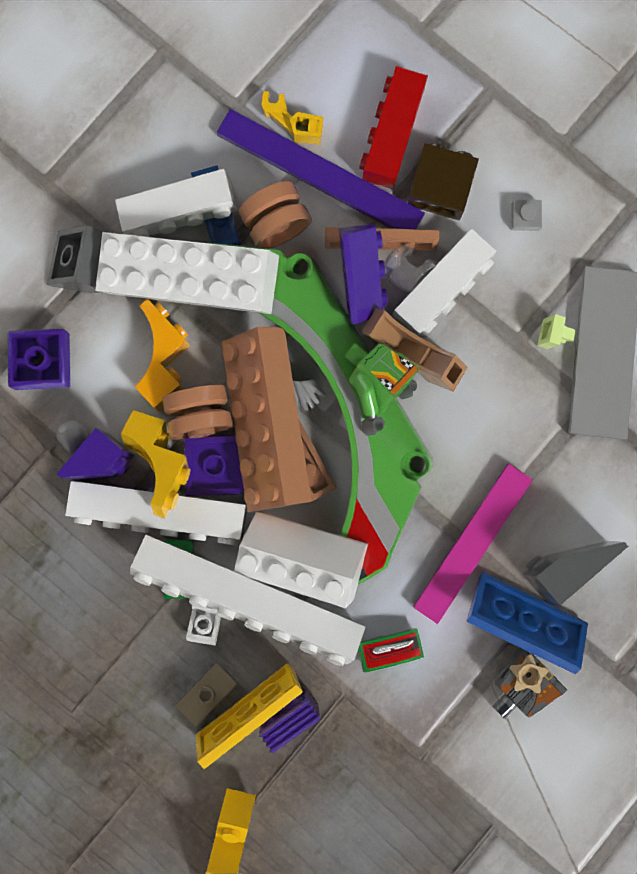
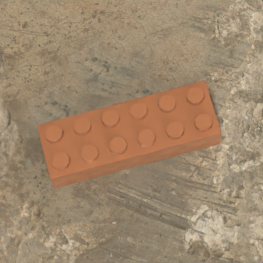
[222,327,312,512]

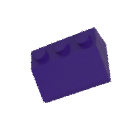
[339,224,388,324]

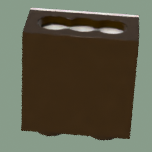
[407,143,479,222]

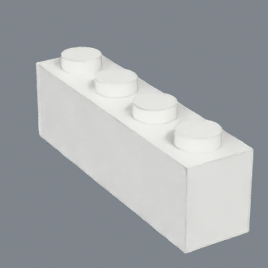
[115,169,238,237]
[392,228,497,336]

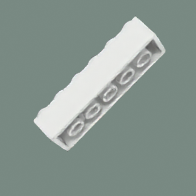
[95,232,279,314]

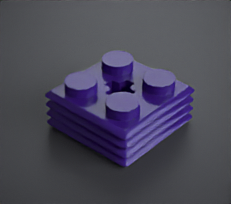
[7,329,70,390]
[259,688,320,753]

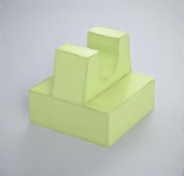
[537,314,576,349]

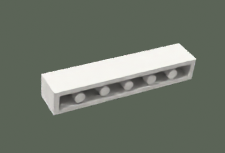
[65,481,247,545]

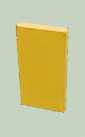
[196,663,303,769]

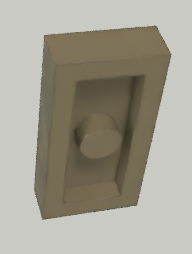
[175,662,238,727]

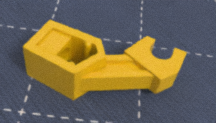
[261,91,324,145]

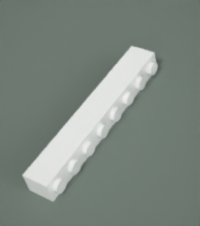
[130,535,366,666]

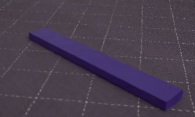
[217,109,425,230]

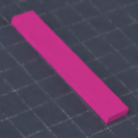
[413,464,533,624]

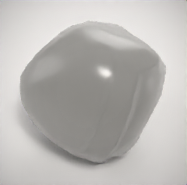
[56,420,89,453]

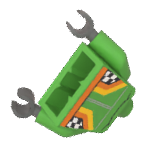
[345,343,420,436]

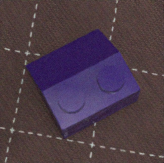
[56,428,135,481]

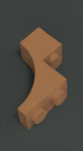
[362,308,468,392]

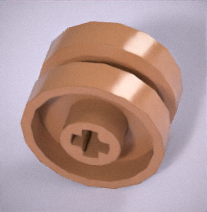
[238,181,312,249]
[162,385,233,440]

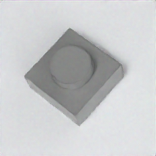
[511,200,542,231]

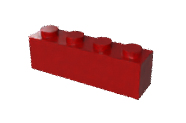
[359,66,428,190]

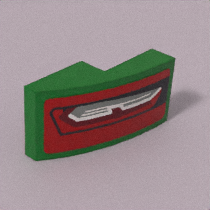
[358,628,424,673]

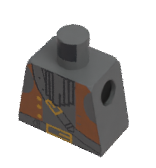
[492,647,567,719]

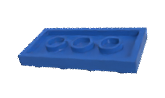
[466,572,588,675]

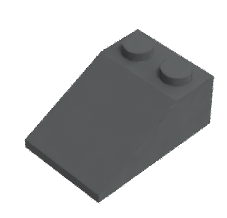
[523,541,629,606]

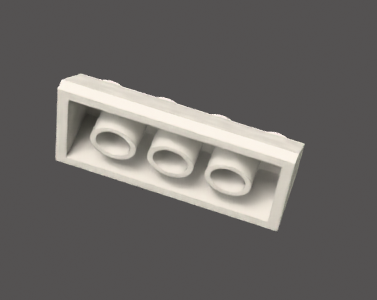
[234,511,368,608]

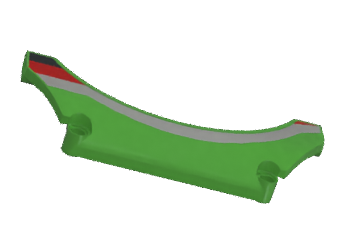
[199,242,433,585]

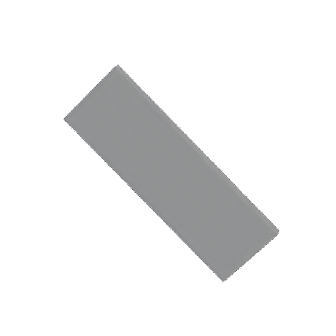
[568,266,637,440]

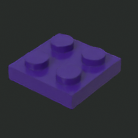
[185,436,244,496]

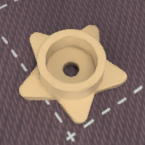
[510,654,549,693]

